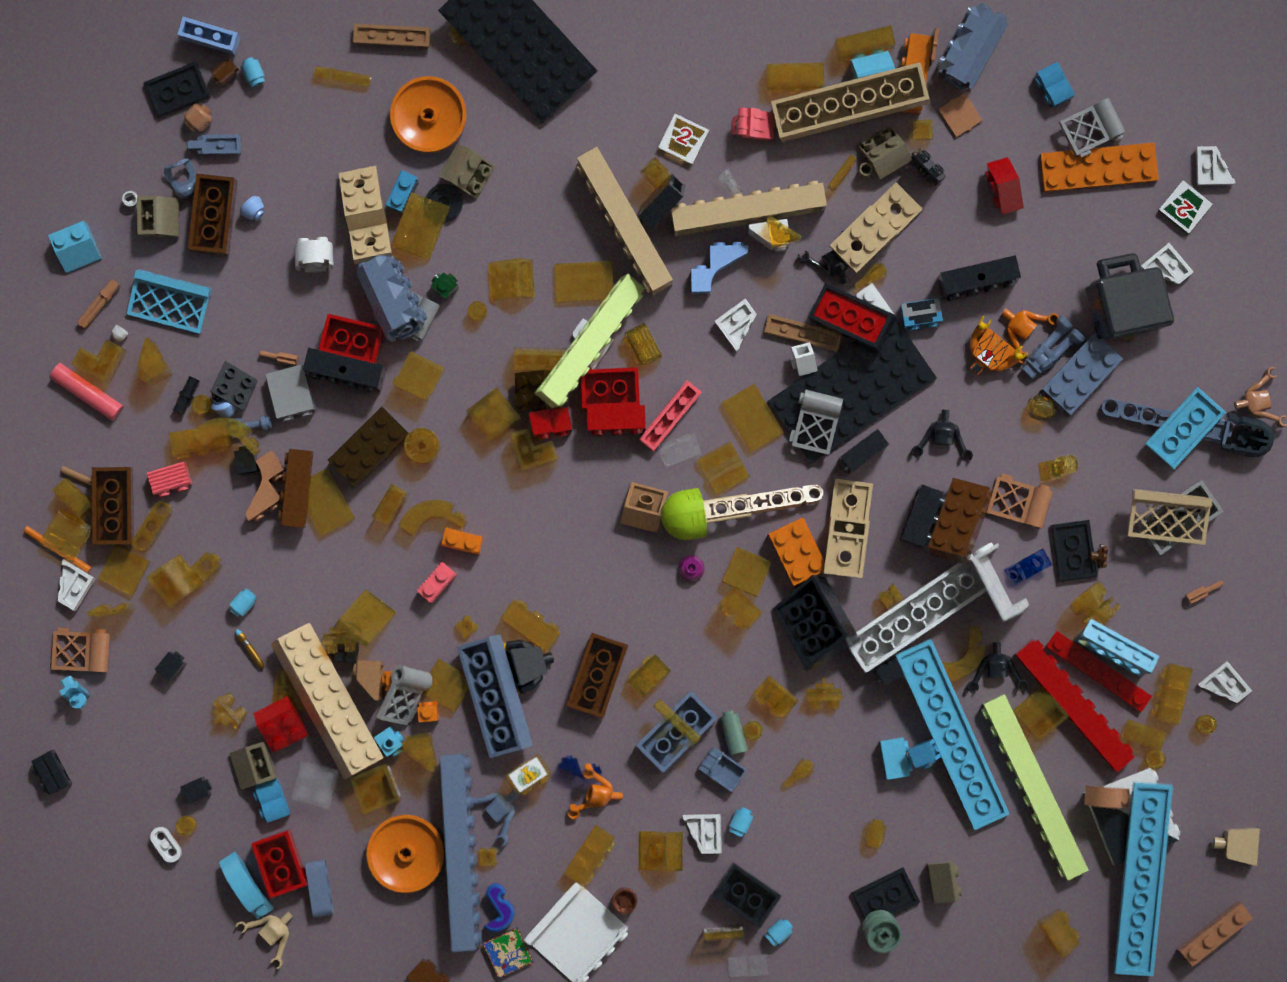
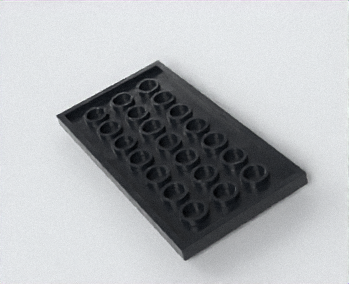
[438,0,598,123]
[767,319,937,464]

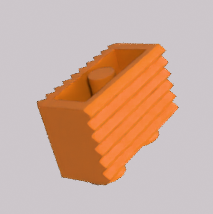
[441,527,484,555]

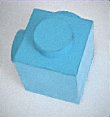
[374,726,404,757]

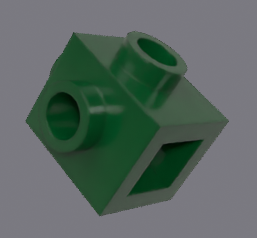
[431,272,459,301]

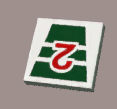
[1158,181,1212,234]

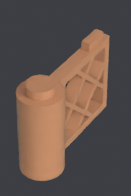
[987,473,1053,529]
[51,627,110,672]

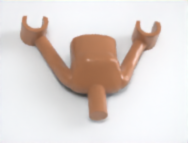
[1234,367,1287,428]

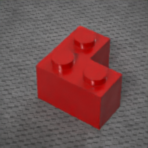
[985,157,1024,215]
[529,407,573,441]

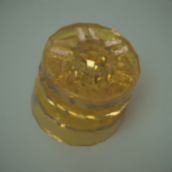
[1069,581,1121,625]

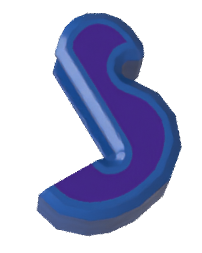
[484,883,515,932]

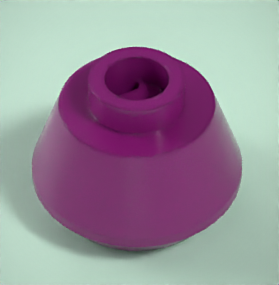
[678,555,705,581]

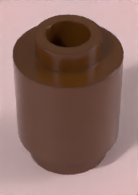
[210,59,239,86]

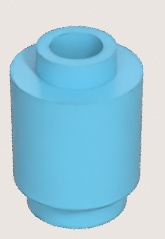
[240,57,265,87]
[229,588,257,617]
[729,807,754,837]
[765,918,793,946]

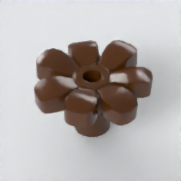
[1089,544,1108,568]

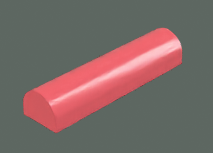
[49,363,124,421]
[638,380,702,452]

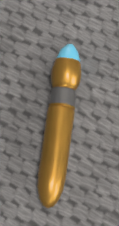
[236,629,265,669]

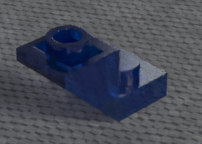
[1004,548,1052,586]
[558,755,603,779]

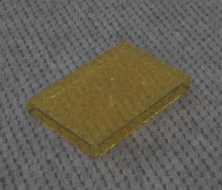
[555,261,613,302]
[722,383,784,452]
[308,468,355,536]
[335,590,396,647]

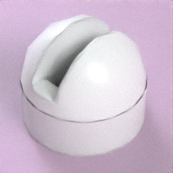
[122,191,137,206]
[111,325,128,342]

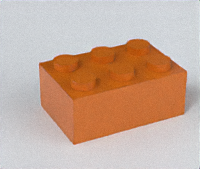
[768,517,825,586]

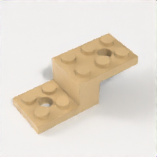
[339,166,392,265]
[829,183,923,273]
[824,479,873,578]

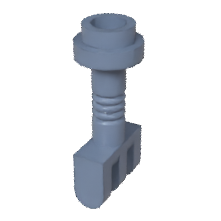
[228,415,272,439]

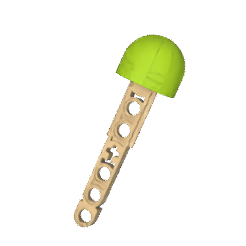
[661,485,823,540]

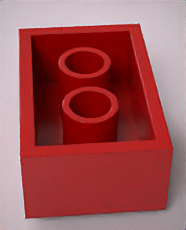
[318,313,384,364]
[581,367,640,410]
[587,405,646,436]
[251,829,308,898]

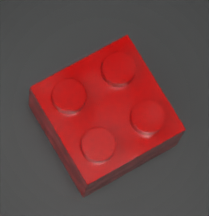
[253,696,308,753]

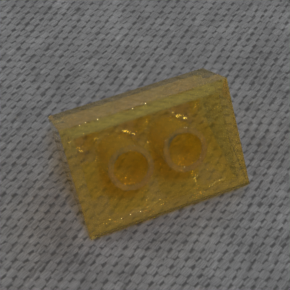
[391,192,450,260]

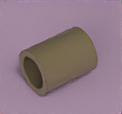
[858,163,873,179]

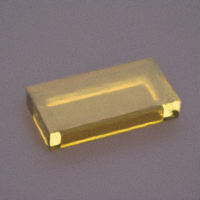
[827,154,856,191]

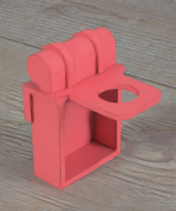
[732,108,775,141]

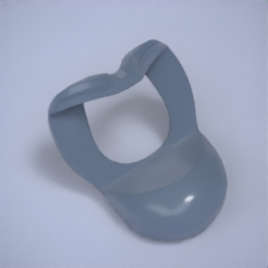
[164,159,196,198]

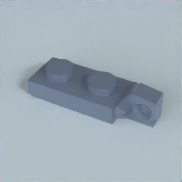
[188,134,241,155]

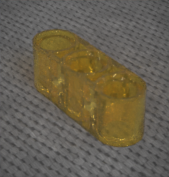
[132,501,173,552]

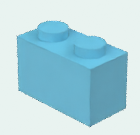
[879,737,913,780]

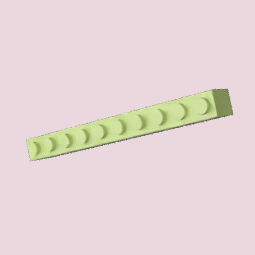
[981,694,1089,880]

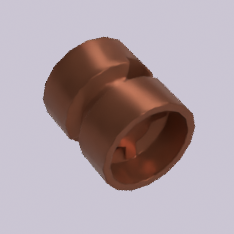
[612,887,637,914]

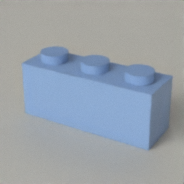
[177,17,241,55]

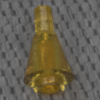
[855,261,888,290]
[783,758,815,788]

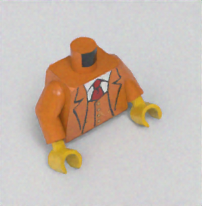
[969,315,1028,375]

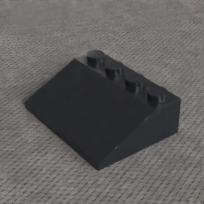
[772,575,860,671]

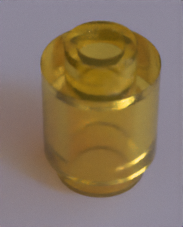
[864,819,887,848]

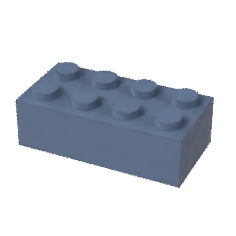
[1040,333,1123,417]
[636,690,718,773]

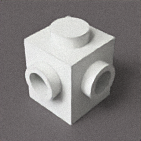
[790,342,818,376]

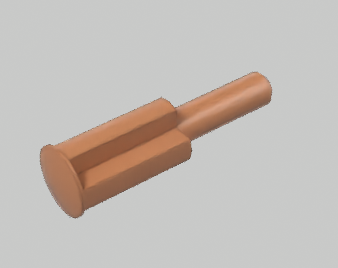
[259,351,299,366]
[1185,580,1224,605]

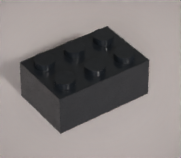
[899,484,945,548]
[711,862,782,928]

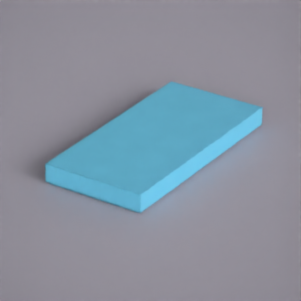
[1145,387,1226,469]

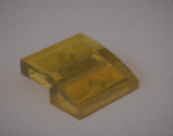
[697,441,750,495]
[39,508,92,563]
[87,602,135,617]
[422,658,469,712]

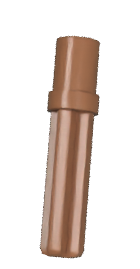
[77,278,121,329]

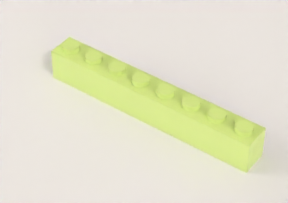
[535,274,645,408]

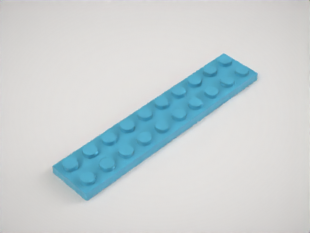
[896,639,1010,830]
[1114,782,1173,976]

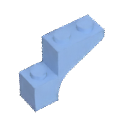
[691,242,748,294]

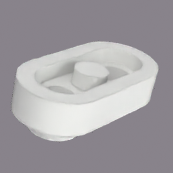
[150,827,182,862]

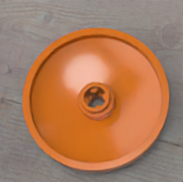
[390,76,467,153]
[367,814,445,893]

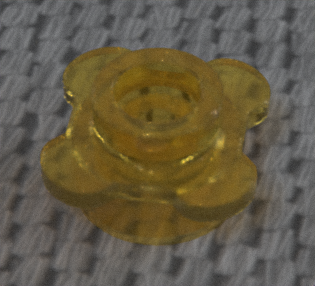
[455,615,478,638]
[478,847,498,867]

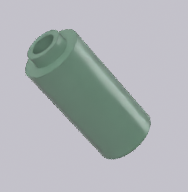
[720,710,748,755]

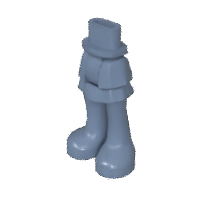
[1022,315,1086,379]

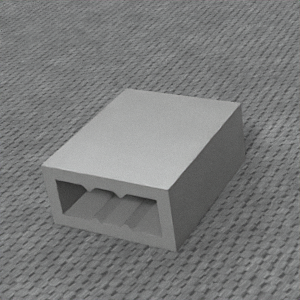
[266,364,316,422]

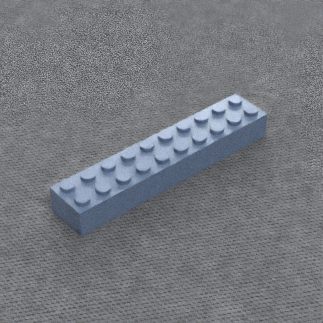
[440,753,482,952]

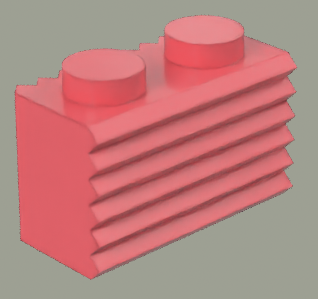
[147,462,193,498]
[417,562,457,603]

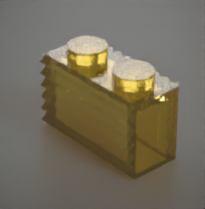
[623,322,662,368]
[52,478,92,518]
[372,483,409,526]
[628,654,671,697]

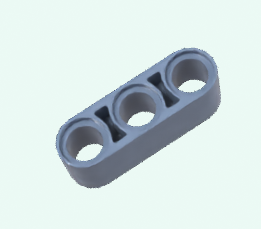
[305,859,334,918]

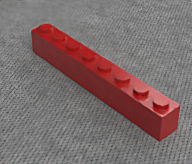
[1014,639,1135,772]

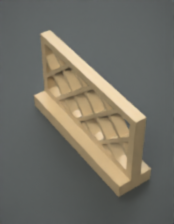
[1127,489,1212,545]

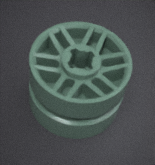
[862,910,902,953]

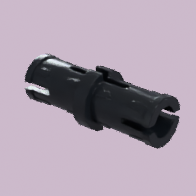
[172,376,200,415]

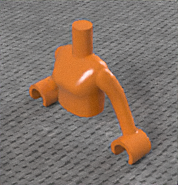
[1002,309,1059,364]
[567,763,623,819]

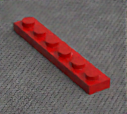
[1045,630,1152,712]

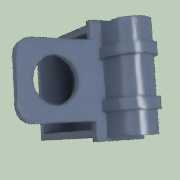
[698,746,747,792]

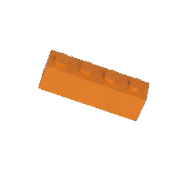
[900,33,933,115]

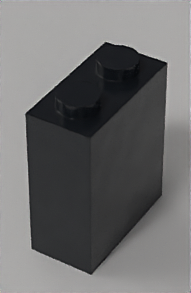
[638,173,686,229]
[838,429,889,474]

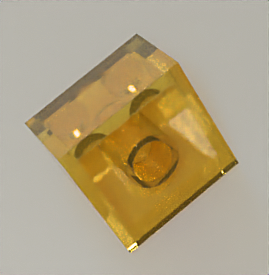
[137,337,173,385]
[753,675,799,718]
[403,732,438,772]
[639,831,683,872]
[1038,909,1080,957]

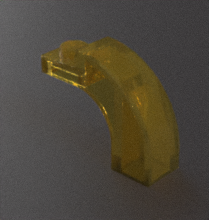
[192,418,261,456]
[398,500,468,536]
[942,626,986,681]

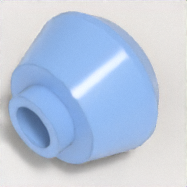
[240,196,264,221]
[211,399,236,418]

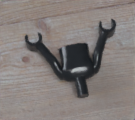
[798,231,849,284]
[911,409,973,460]
[966,642,1029,691]

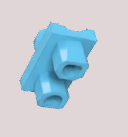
[60,676,90,709]

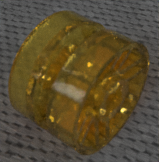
[404,428,441,464]

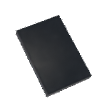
[143,61,211,118]
[1051,520,1098,582]
[851,867,920,919]

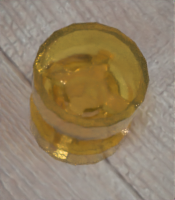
[877,584,904,610]

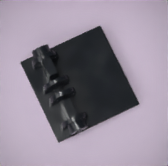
[910,149,946,186]
[210,361,258,411]

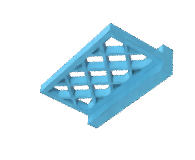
[127,269,213,333]
[1073,619,1159,678]

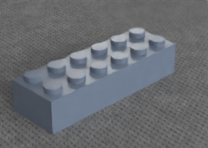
[457,634,533,758]

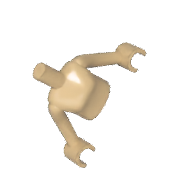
[235,911,293,969]

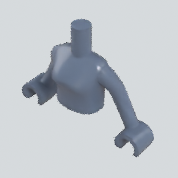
[473,789,520,847]

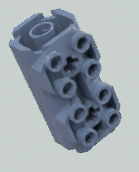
[935,3,1008,93]
[356,255,428,342]

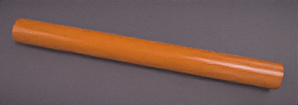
[23,526,92,573]

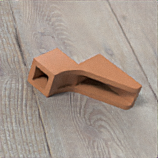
[246,450,286,522]

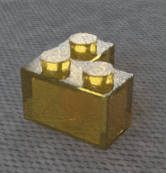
[71,339,127,384]
[510,428,559,472]

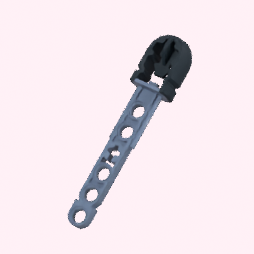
[1101,398,1274,457]

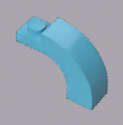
[219,851,274,920]

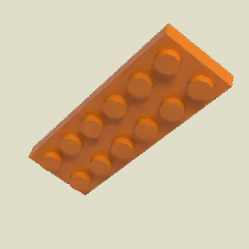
[1040,142,1159,192]

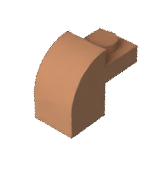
[1084,786,1130,808]

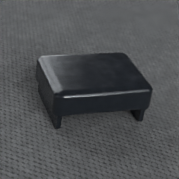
[1085,253,1174,340]

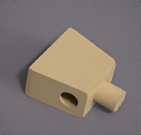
[1213,828,1260,866]

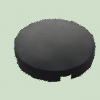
[425,184,463,222]

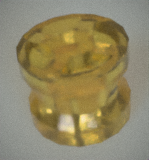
[468,301,488,322]
[192,395,212,415]
[1054,454,1079,475]
[1195,715,1217,734]
[743,721,763,740]
[1144,750,1166,769]
[176,815,197,835]

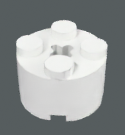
[294,237,334,273]

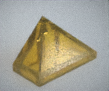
[767,215,802,247]

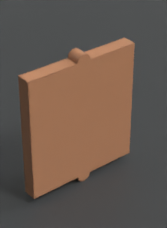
[929,28,940,63]
[938,93,983,137]

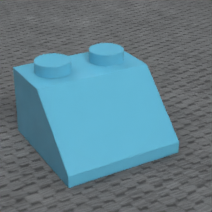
[850,50,895,79]
[48,221,102,273]

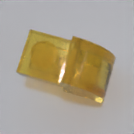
[640,157,670,189]

